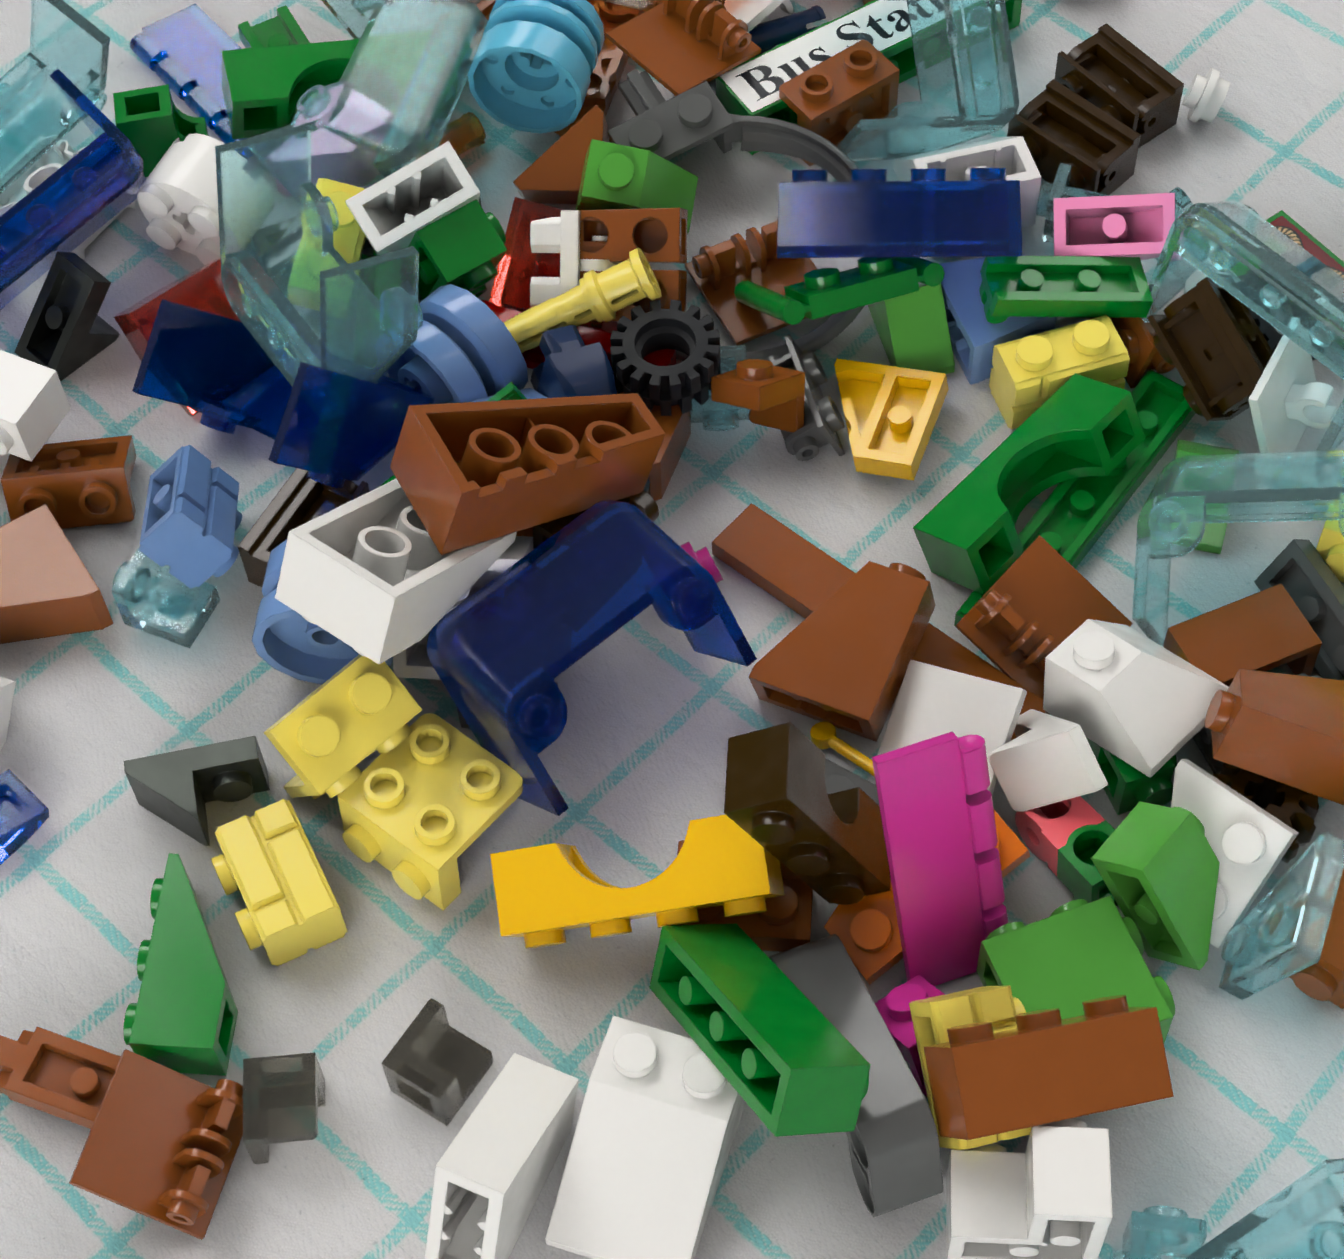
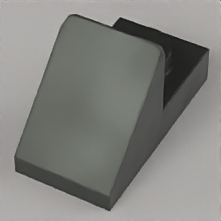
[15,251,120,382]
[124,736,270,846]

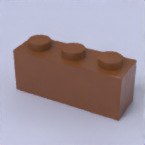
[924,995,1174,1140]

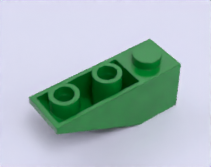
[123,853,238,1076]

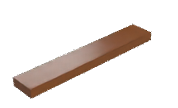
[712,503,1050,740]

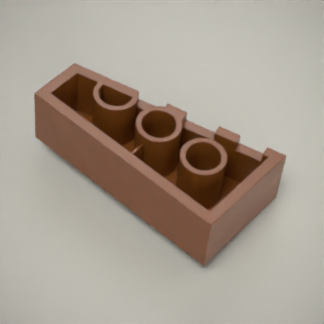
[390,393,666,555]

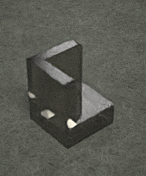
[381,998,493,1126]
[243,1052,326,1164]

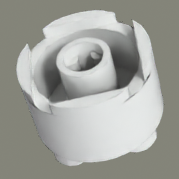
[137,133,272,271]

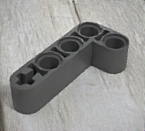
[769,934,943,1218]

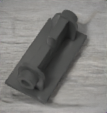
[766,334,845,461]

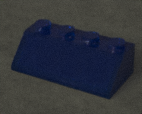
[777,168,1022,258]

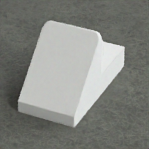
[988,709,1108,812]

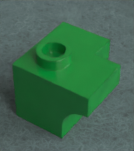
[113,84,209,179]

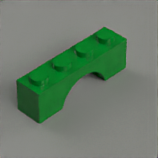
[221,32,454,139]
[913,373,1146,595]

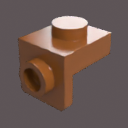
[711,359,805,433]

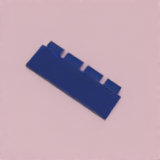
[130,3,296,157]

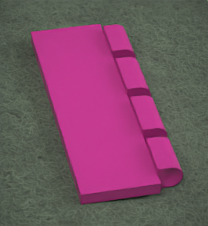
[872,731,1008,986]

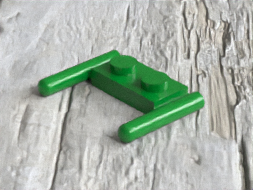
[734,246,945,325]

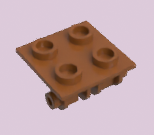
[606,0,761,96]
[685,215,817,346]
[955,535,1133,699]
[69,1049,254,1240]

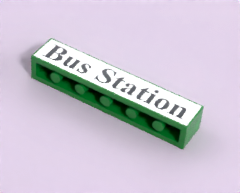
[715,0,1022,155]

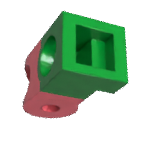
[1015,796,1118,906]

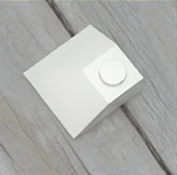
[1043,619,1229,778]

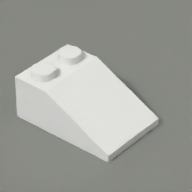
[275,479,517,664]
[545,1016,746,1259]

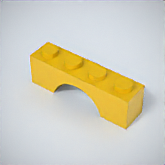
[490,814,785,948]

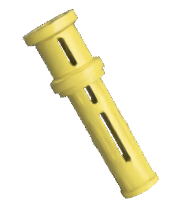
[503,247,661,353]

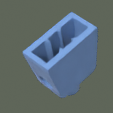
[940,253,1057,385]

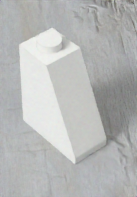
[345,141,480,255]
[425,1053,579,1259]

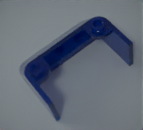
[0,69,146,310]
[132,299,435,488]
[427,500,757,816]

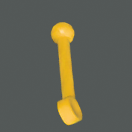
[810,722,875,777]

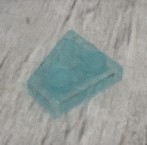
[1219,832,1344,1000]

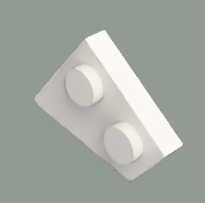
[1171,759,1299,949]

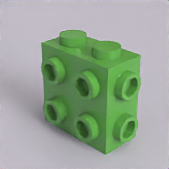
[976,896,1175,1043]

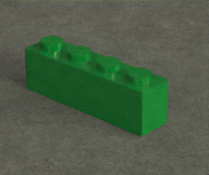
[649,923,871,1137]

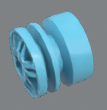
[468,0,604,134]

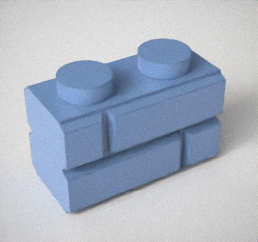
[139,445,242,589]

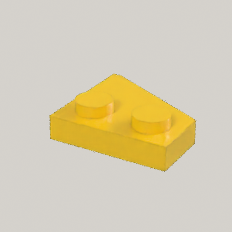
[834,358,949,481]

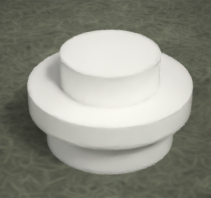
[1182,68,1230,123]

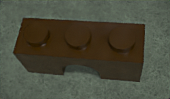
[724,722,891,905]

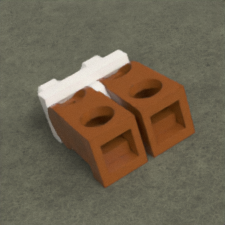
[530,207,688,321]

